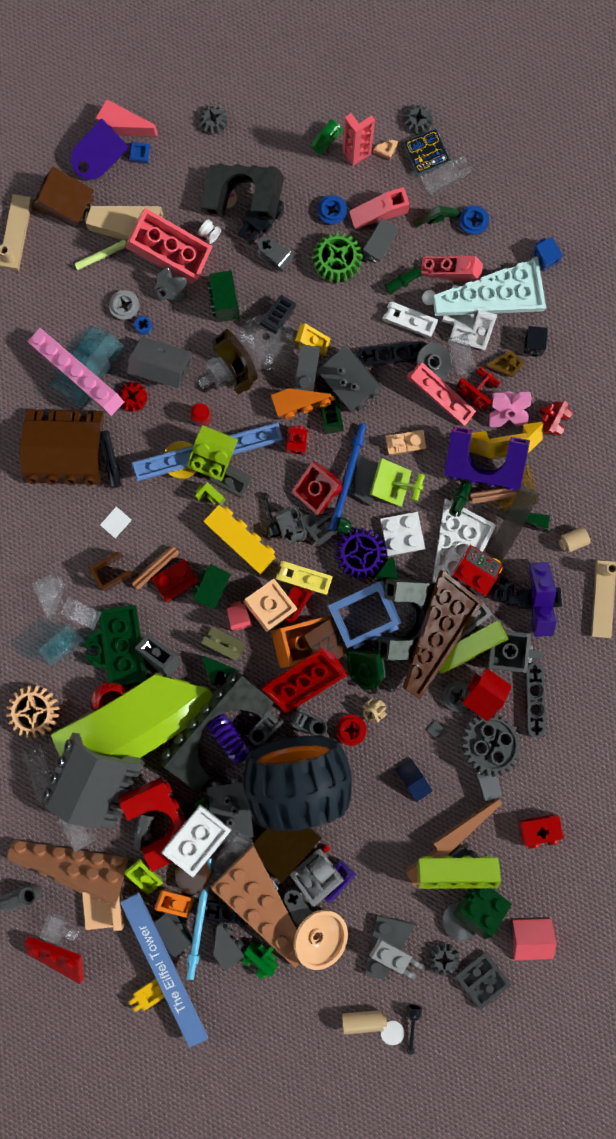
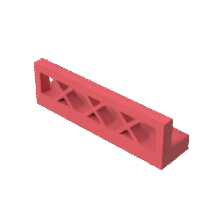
[342,113,375,166]

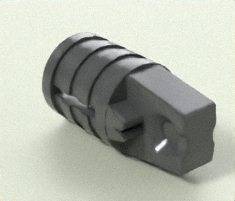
[134,813,156,850]

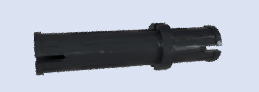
[100,430,122,488]

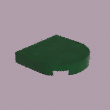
[346,649,384,690]

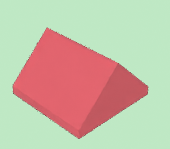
[512,918,557,960]

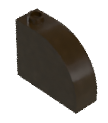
[247,828,322,883]

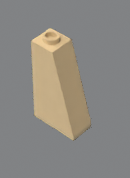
[84,206,163,241]

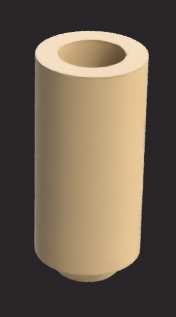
[342,1010,387,1035]

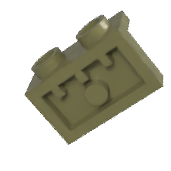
[202,627,245,661]

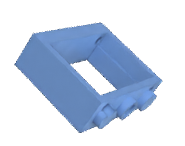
[328,581,402,649]

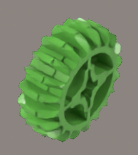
[312,231,363,283]

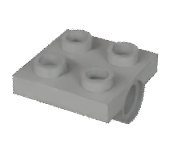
[290,849,344,906]

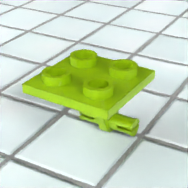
[370,458,425,507]

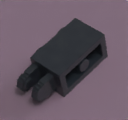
[238,199,284,245]

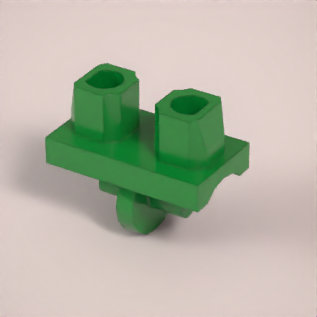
[241,940,279,980]

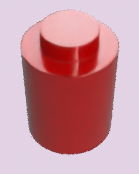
[190,403,211,427]

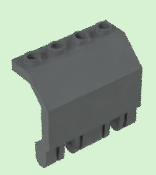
[43,732,144,828]

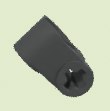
[258,237,294,272]
[276,505,307,544]
[289,707,328,736]
[249,708,284,745]
[284,886,314,927]

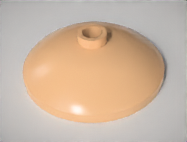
[294,910,348,970]

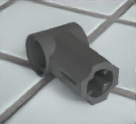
[0,884,42,913]

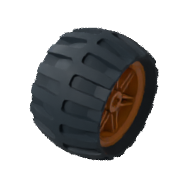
[243,735,352,831]

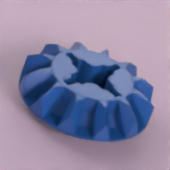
[317,195,347,225]
[459,205,489,235]

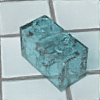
[38,625,84,666]

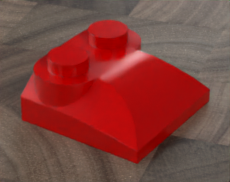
[291,461,342,515]

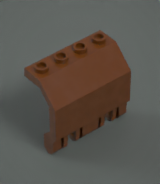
[20,409,104,486]

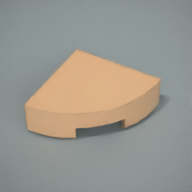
[373,140,398,160]

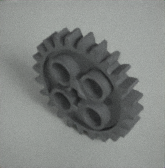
[460,713,523,777]

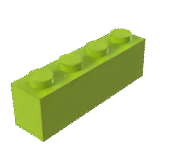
[417,856,501,889]

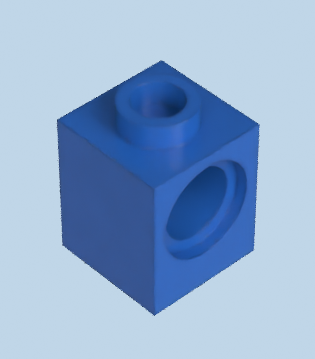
[533,237,563,271]

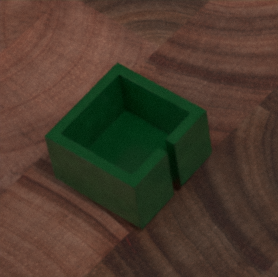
[207,270,240,322]
[191,564,231,610]
[452,888,512,939]

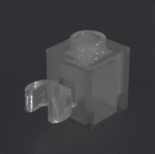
[198,356,234,390]
[39,911,79,945]

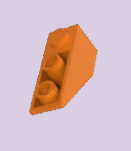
[271,388,335,420]

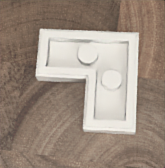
[449,310,497,350]

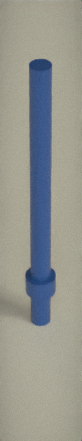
[329,423,366,532]

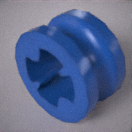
[135,316,152,335]

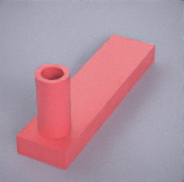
[407,362,476,426]

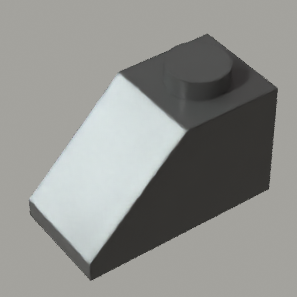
[295,344,320,391]
[135,634,181,678]

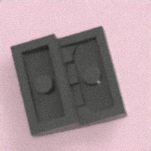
[455,952,511,1010]

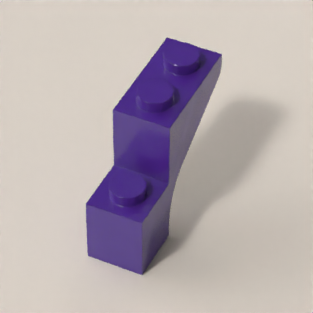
[529,562,557,637]

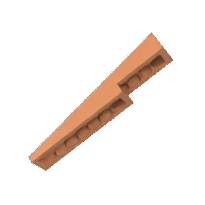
[404,798,501,886]

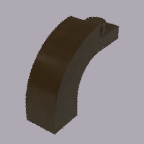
[213,329,258,395]

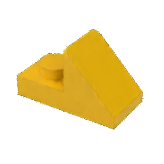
[295,323,331,356]

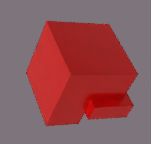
[462,668,512,722]

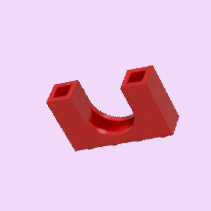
[118,777,186,872]

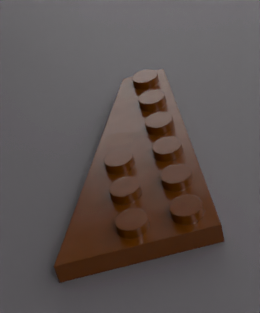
[403,570,483,699]

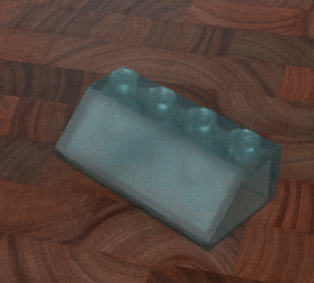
[48,326,124,407]

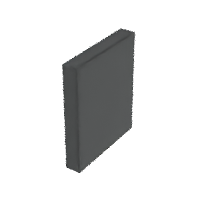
[427,720,444,738]

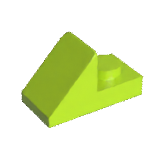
[124,858,163,895]

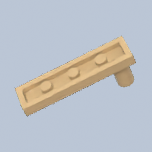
[0,194,33,271]
[590,560,616,638]

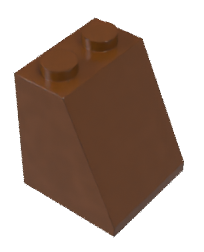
[31,167,94,227]

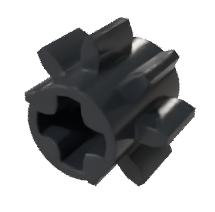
[490,577,514,601]

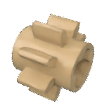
[362,698,387,723]

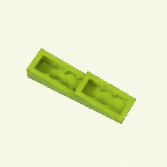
[439,621,508,674]

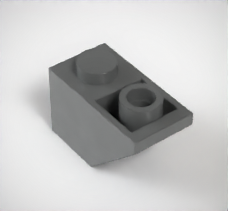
[213,922,246,971]

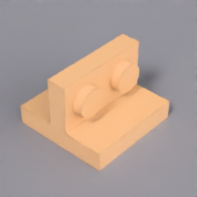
[243,579,297,632]

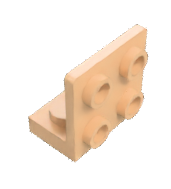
[82,887,125,931]

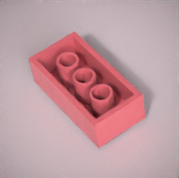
[125,208,213,284]

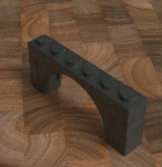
[159,670,274,793]

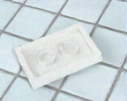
[162,805,231,877]

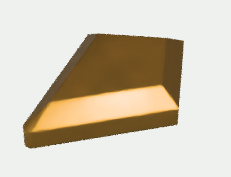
[486,350,525,377]

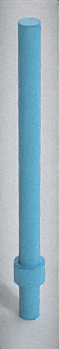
[186,858,213,980]

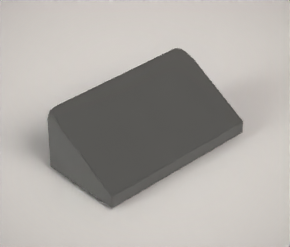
[209,465,253,497]
[472,759,502,802]

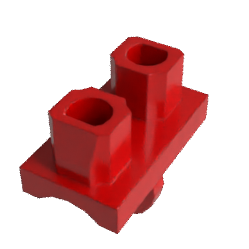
[539,400,573,436]

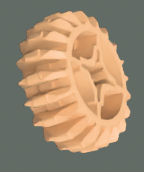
[6,686,60,738]

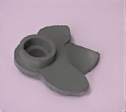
[153,267,187,301]

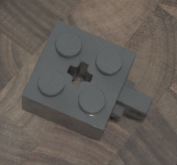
[485,631,543,673]

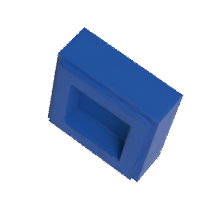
[129,142,151,164]

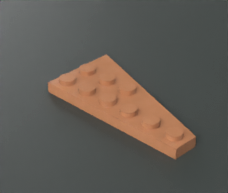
[7,840,129,909]
[211,844,300,968]

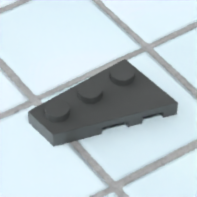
[364,915,415,979]

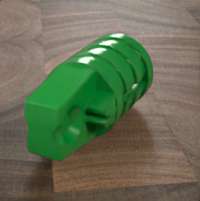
[311,119,342,154]

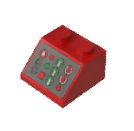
[450,544,503,597]

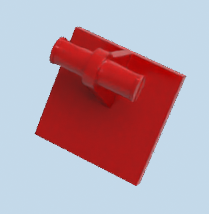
[456,366,501,411]

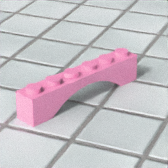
[27,328,124,416]

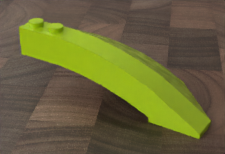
[51,673,213,759]

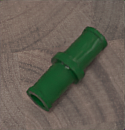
[384,265,422,295]
[449,481,472,517]

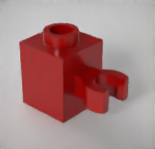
[286,425,308,455]

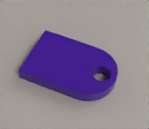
[71,118,130,180]

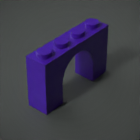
[444,426,530,491]

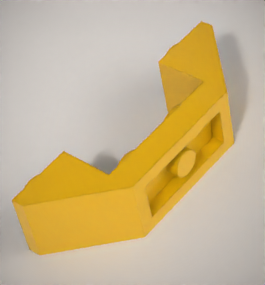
[469,422,543,459]

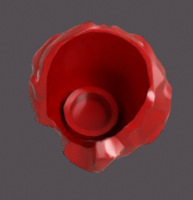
[91,683,127,710]

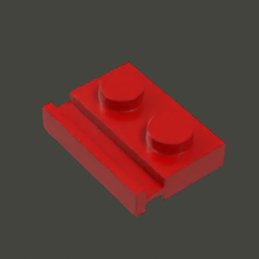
[152,559,199,603]

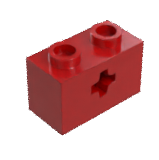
[518,813,564,849]

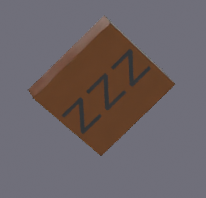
[301,617,351,659]

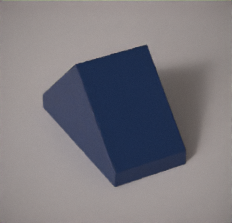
[395,759,433,802]

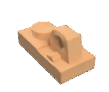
[386,430,426,455]

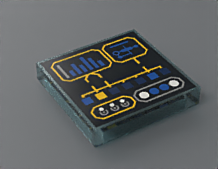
[402,128,451,177]

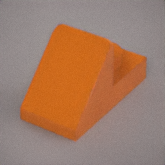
[154,888,194,918]

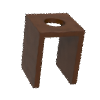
[89,551,134,592]

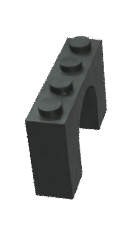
[200,163,284,220]
[378,579,435,660]

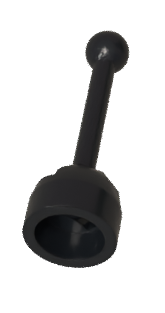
[261,492,282,538]
[406,1004,423,1055]

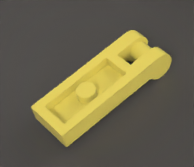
[275,561,333,595]

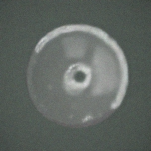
[239,313,295,369]

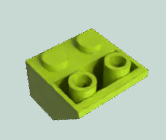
[186,425,238,481]

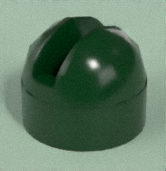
[337,517,352,533]

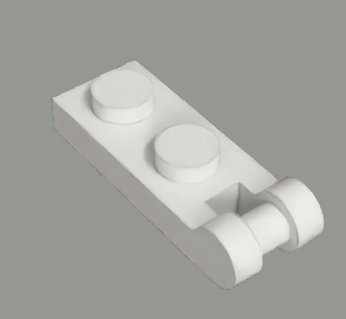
[382,301,438,339]

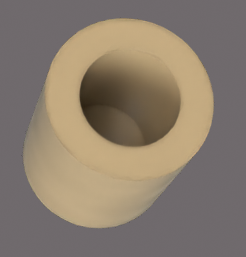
[559,527,590,553]

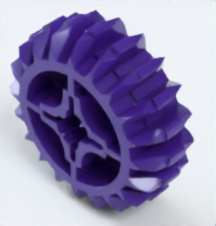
[335,528,386,580]
[208,714,251,764]

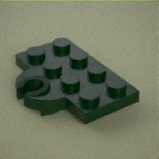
[84,605,148,685]

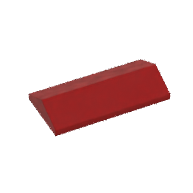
[262,648,347,714]

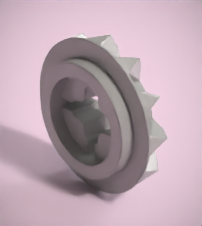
[109,290,140,320]

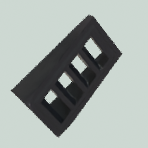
[260,295,296,334]

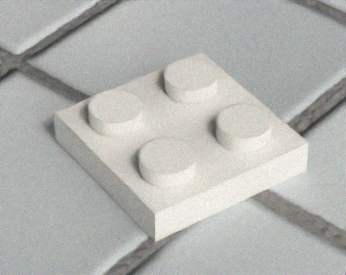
[380,512,425,557]

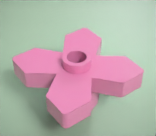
[489,391,532,427]

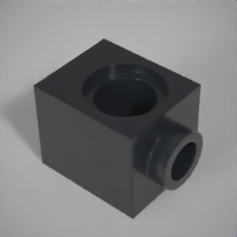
[524,326,548,357]

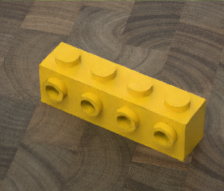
[203,505,276,575]

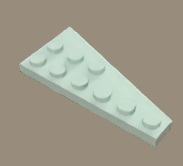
[433,256,546,316]

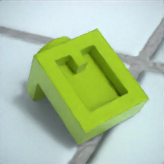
[195,482,226,505]

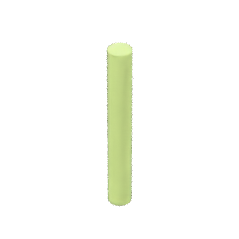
[74,240,126,270]

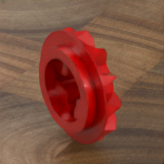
[118,381,148,412]
[336,715,367,746]

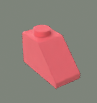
[227,601,252,631]

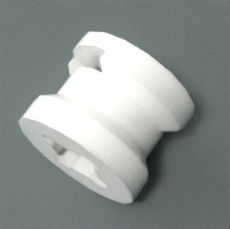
[198,219,221,244]

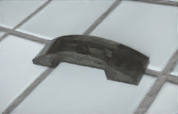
[485,485,539,561]

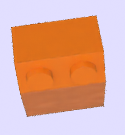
[271,615,331,668]

